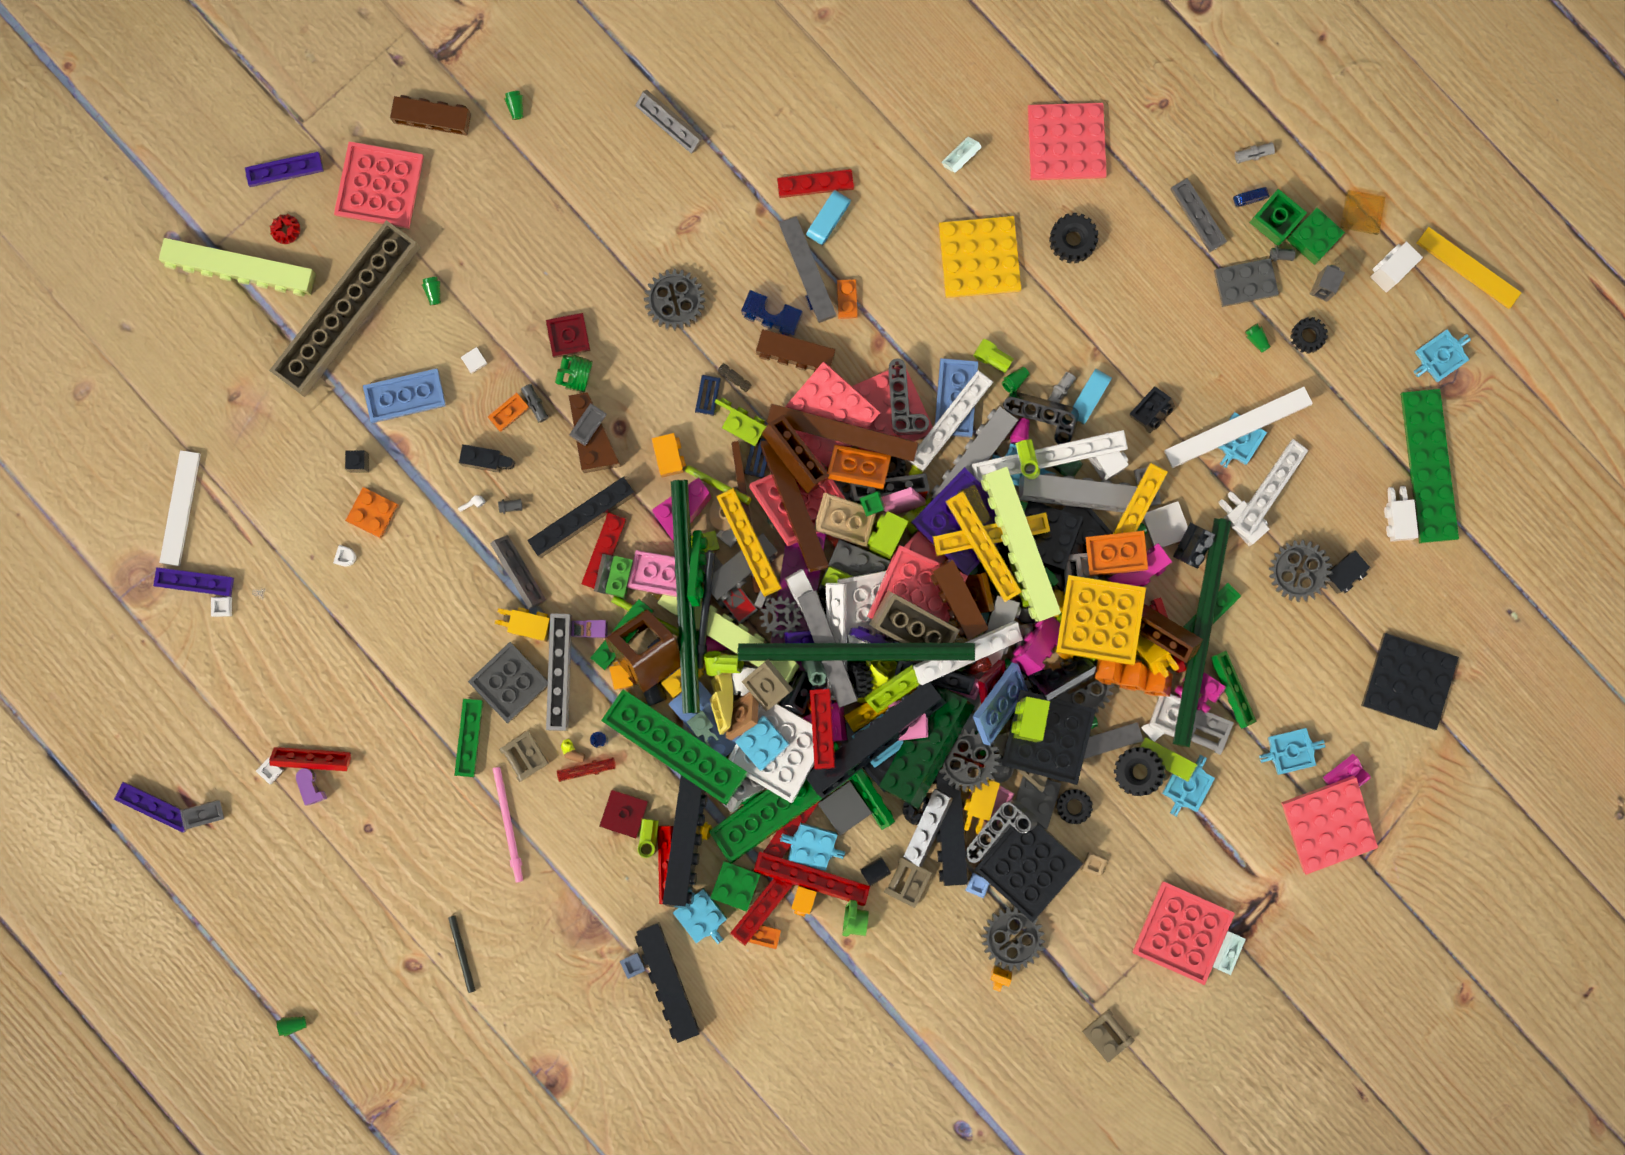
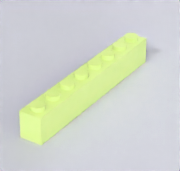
[159,238,316,297]
[981,467,1061,622]
[658,595,800,684]

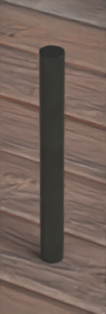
[448,915,476,993]

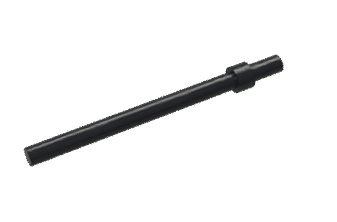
[697,552,716,669]

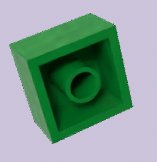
[1249,189,1307,246]
[1287,207,1345,265]
[710,860,761,912]

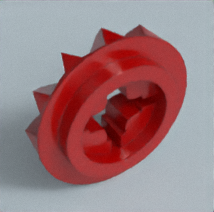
[270,214,301,244]

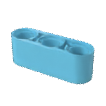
[806,190,851,245]
[1068,368,1112,424]

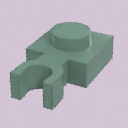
[687,711,719,746]

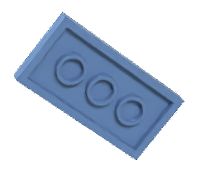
[935,358,978,438]
[363,368,446,423]
[973,663,1028,745]
[668,681,741,757]

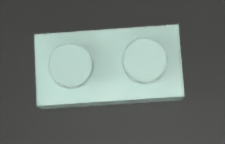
[942,137,981,173]
[1213,931,1246,975]

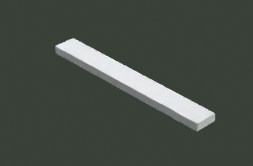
[1164,387,1313,468]
[972,430,1128,482]

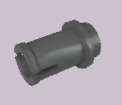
[1270,246,1295,261]
[498,499,523,514]

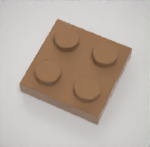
[726,692,759,741]

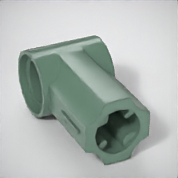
[801,661,827,686]

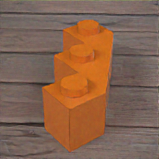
[1095,660,1173,697]

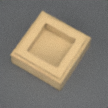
[1081,852,1107,878]

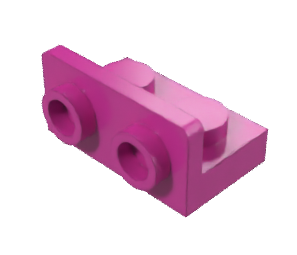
[1323,754,1371,787]

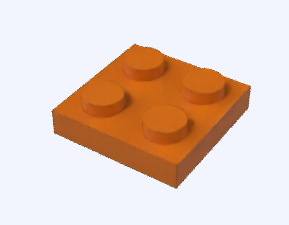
[345,487,398,539]

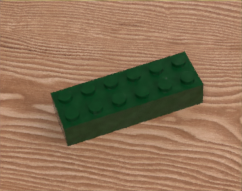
[879,686,975,809]

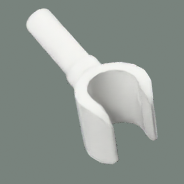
[458,495,486,512]

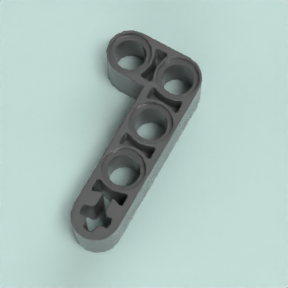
[888,358,929,435]
[965,800,1037,863]

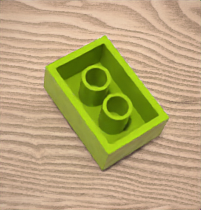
[867,511,908,560]
[1011,697,1050,742]

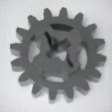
[759,596,802,638]

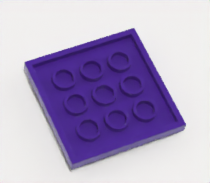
[911,467,998,576]

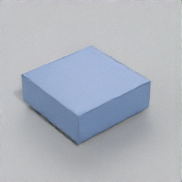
[965,872,990,898]

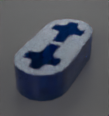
[1233,187,1270,207]

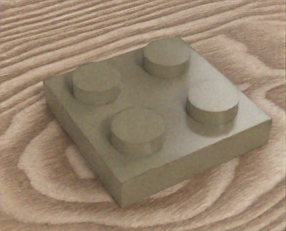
[742,659,793,712]

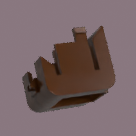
[605,609,680,692]

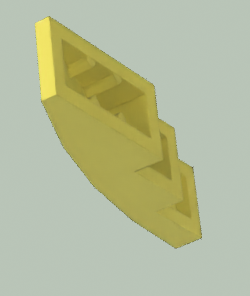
[709,654,733,735]

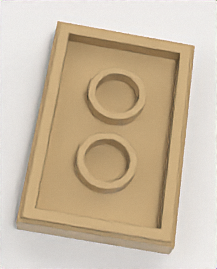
[814,493,876,547]

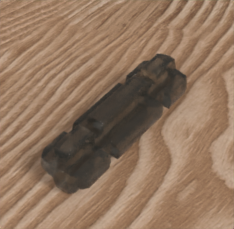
[718,363,752,392]

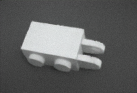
[1384,486,1418,542]
[1219,491,1270,546]

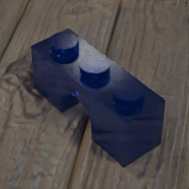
[741,290,803,336]

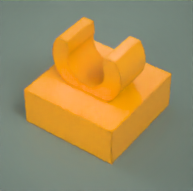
[990,965,1012,992]

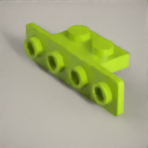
[715,397,767,446]

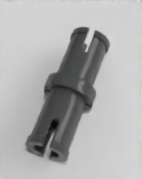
[521,384,549,423]

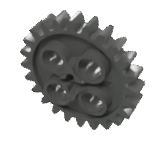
[644,269,706,331]
[1269,540,1333,603]
[1055,656,1114,714]
[939,729,1001,792]
[981,906,1045,971]

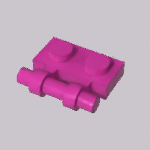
[1175,672,1226,713]

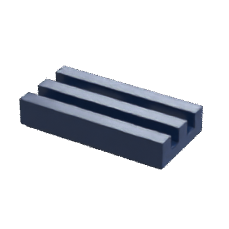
[695,375,721,416]
[745,438,767,478]

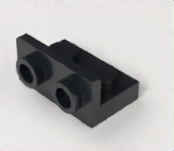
[1130,386,1175,433]

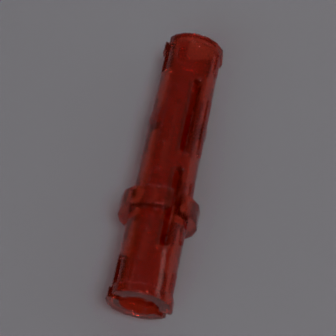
[557,757,616,782]

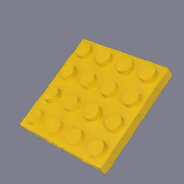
[938,216,1021,298]
[1056,575,1146,665]

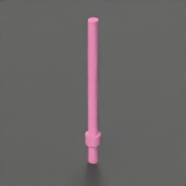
[493,767,523,883]

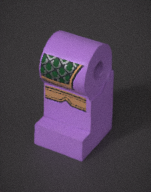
[571,620,608,639]
[296,768,327,806]

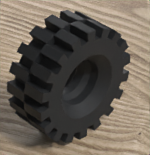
[1049,213,1099,264]
[1114,747,1166,796]

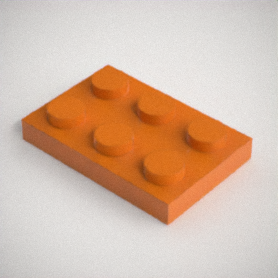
[827,445,891,489]
[1086,531,1148,576]

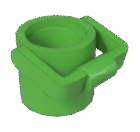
[842,900,869,937]

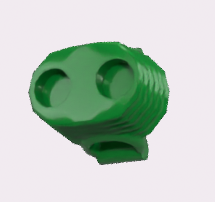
[555,354,593,393]

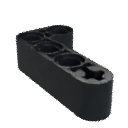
[1003,392,1079,445]

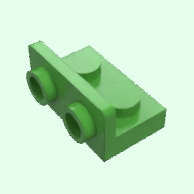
[605,556,633,599]

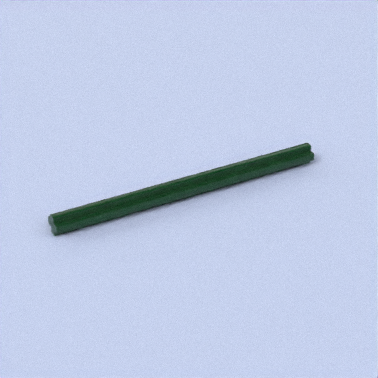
[671,480,700,714]
[1172,518,1231,748]
[737,643,975,661]

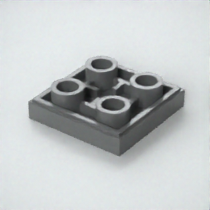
[818,782,872,836]

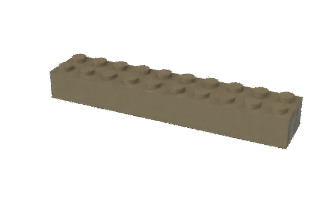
[269,220,420,397]

